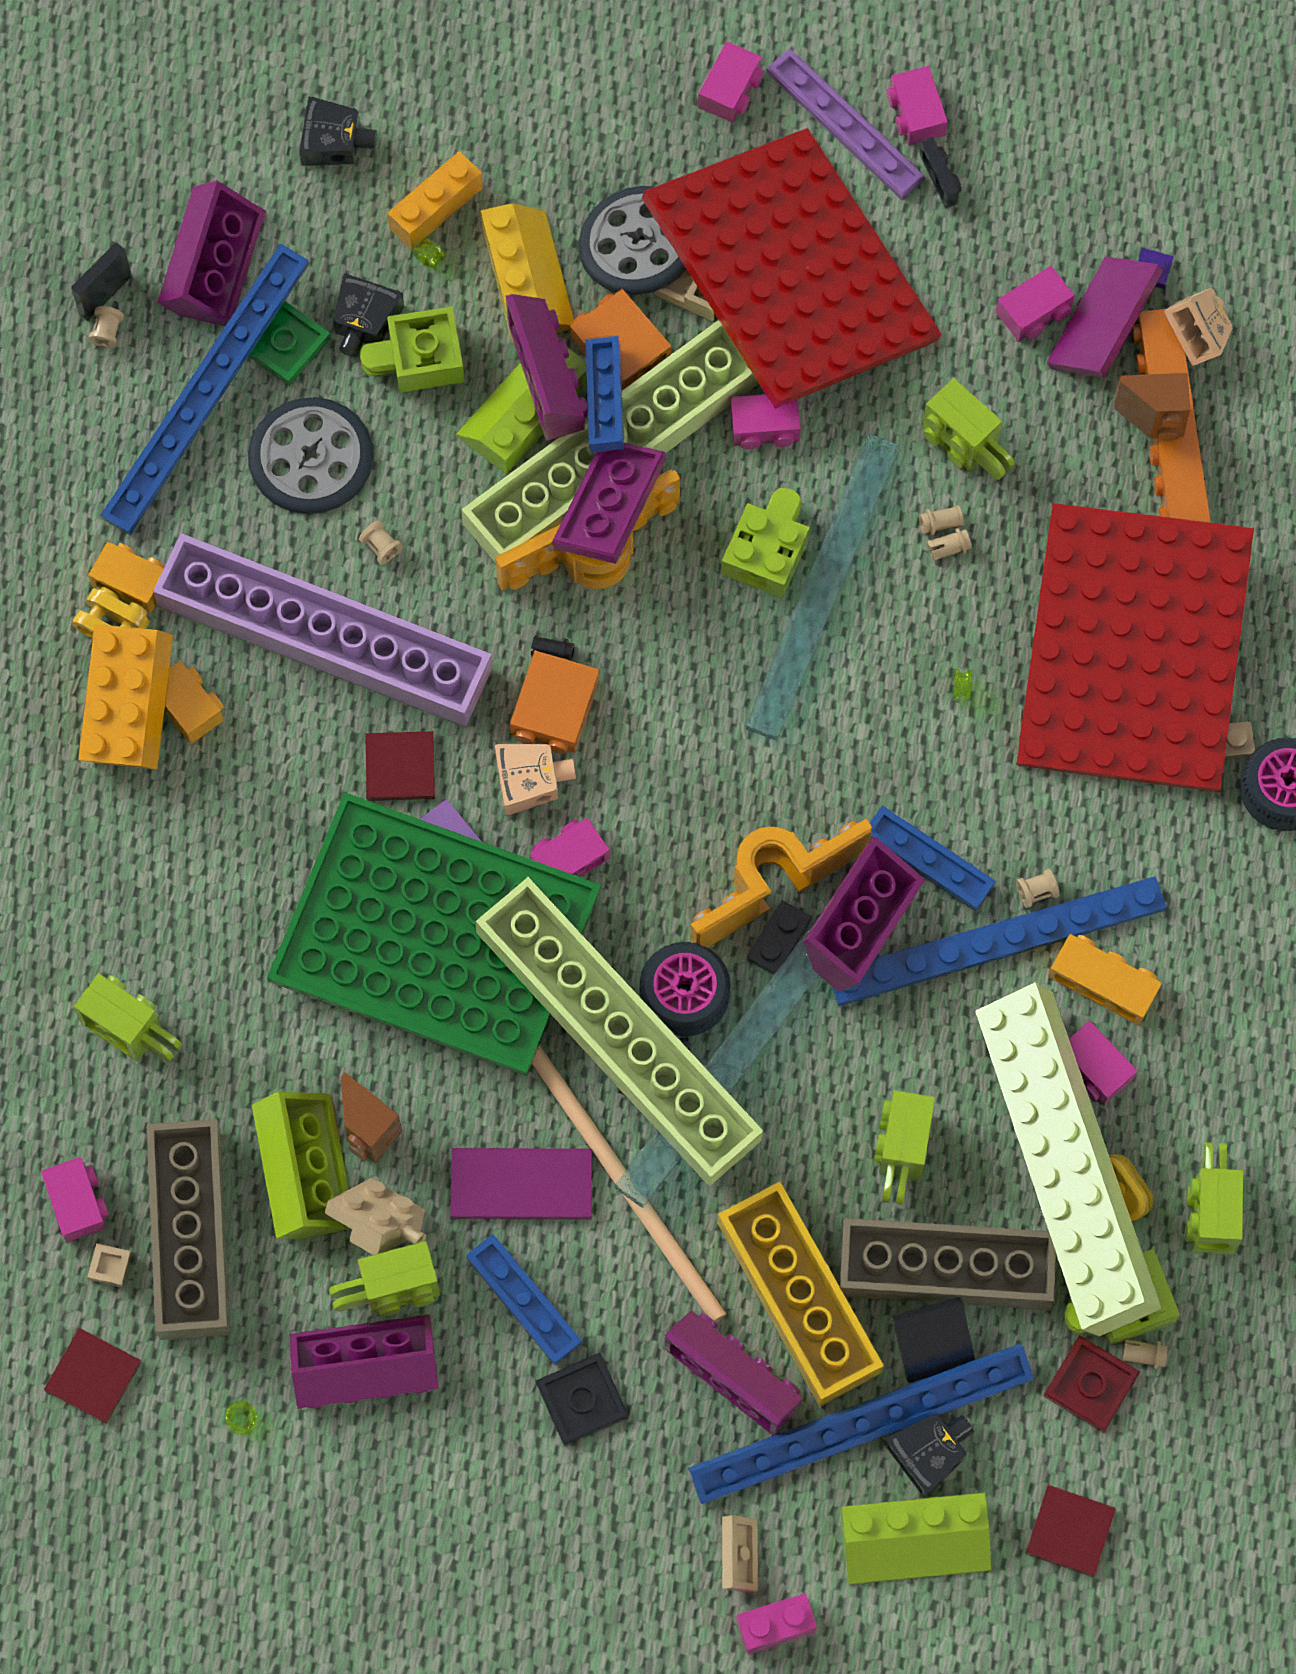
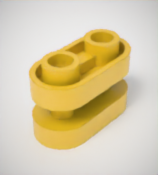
[71,587,150,639]
[1109,1154,1154,1221]

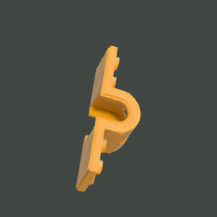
[495,469,680,591]
[690,818,872,948]

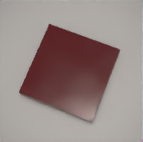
[365,731,435,801]
[44,1328,142,1424]
[1043,1335,1140,1433]
[1025,1485,1116,1577]

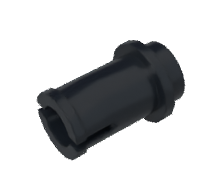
[530,635,575,661]

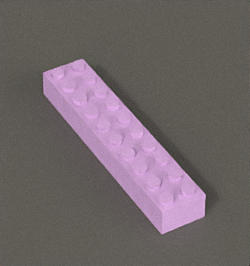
[153,533,493,727]

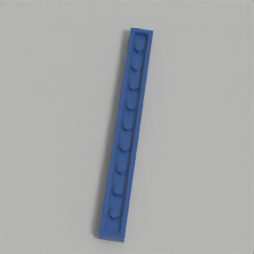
[100,244,309,535]
[832,876,1167,1007]
[688,1344,1034,1504]

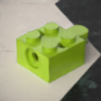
[360,306,465,393]
[922,378,1015,480]
[721,488,810,598]
[73,973,182,1062]
[874,1090,935,1205]
[1185,1142,1243,1254]
[329,1241,440,1317]
[1064,1249,1180,1346]

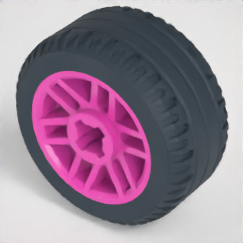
[1240,737,1296,831]
[639,942,731,1037]

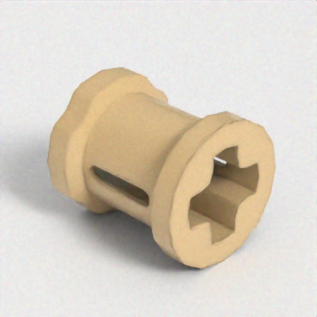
[88,306,124,348]
[359,520,403,565]
[1016,869,1060,908]

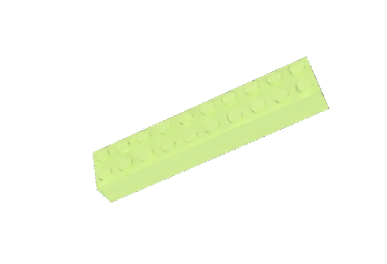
[461,320,759,563]
[476,877,763,1187]
[975,982,1161,1336]

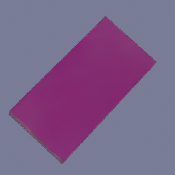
[1047,256,1163,378]
[552,442,666,564]
[450,1148,592,1220]

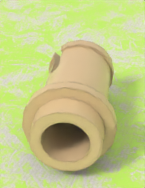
[919,505,963,536]
[927,528,972,561]
[1123,1339,1168,1370]

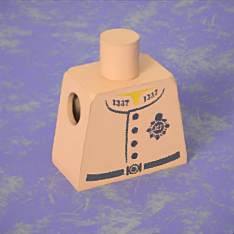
[1164,288,1232,366]
[495,744,576,815]

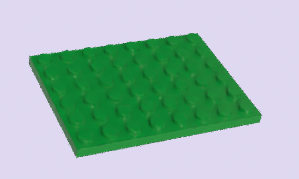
[267,792,601,1076]

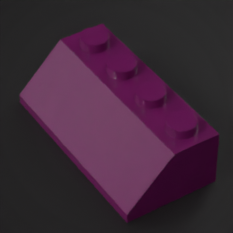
[157,180,266,326]
[506,294,588,441]
[804,836,925,992]
[664,1310,803,1436]
[289,1314,439,1409]

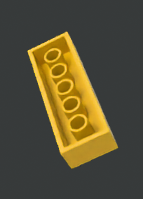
[717,1181,884,1407]

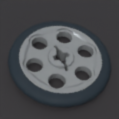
[578,186,687,295]
[248,397,374,514]

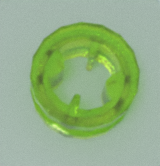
[413,238,446,270]
[953,669,972,700]
[225,1401,258,1435]

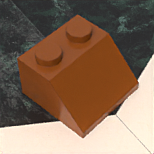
[1114,373,1190,441]
[340,1072,402,1163]

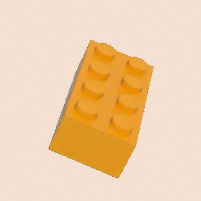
[78,624,173,770]

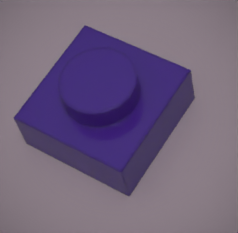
[1138,248,1174,289]

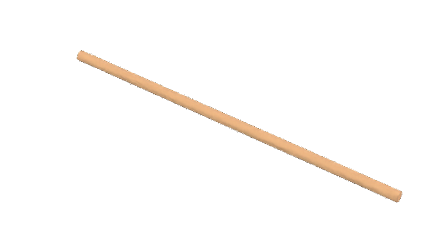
[532,1045,727,1323]

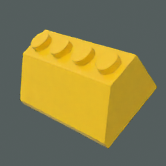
[481,203,574,343]

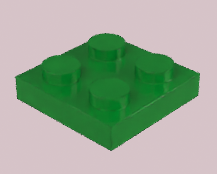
[248,301,331,386]

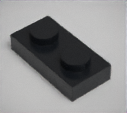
[919,137,962,209]
[747,900,812,976]

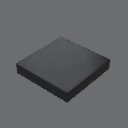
[71,243,132,321]
[892,1297,975,1383]
[535,1352,629,1447]

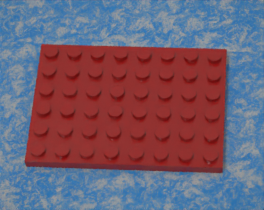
[642,128,942,409]
[1016,503,1254,793]

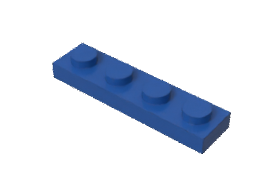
[586,336,624,453]
[870,805,996,912]
[465,1234,582,1366]

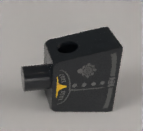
[299,96,377,166]
[333,273,404,357]
[884,1413,974,1499]

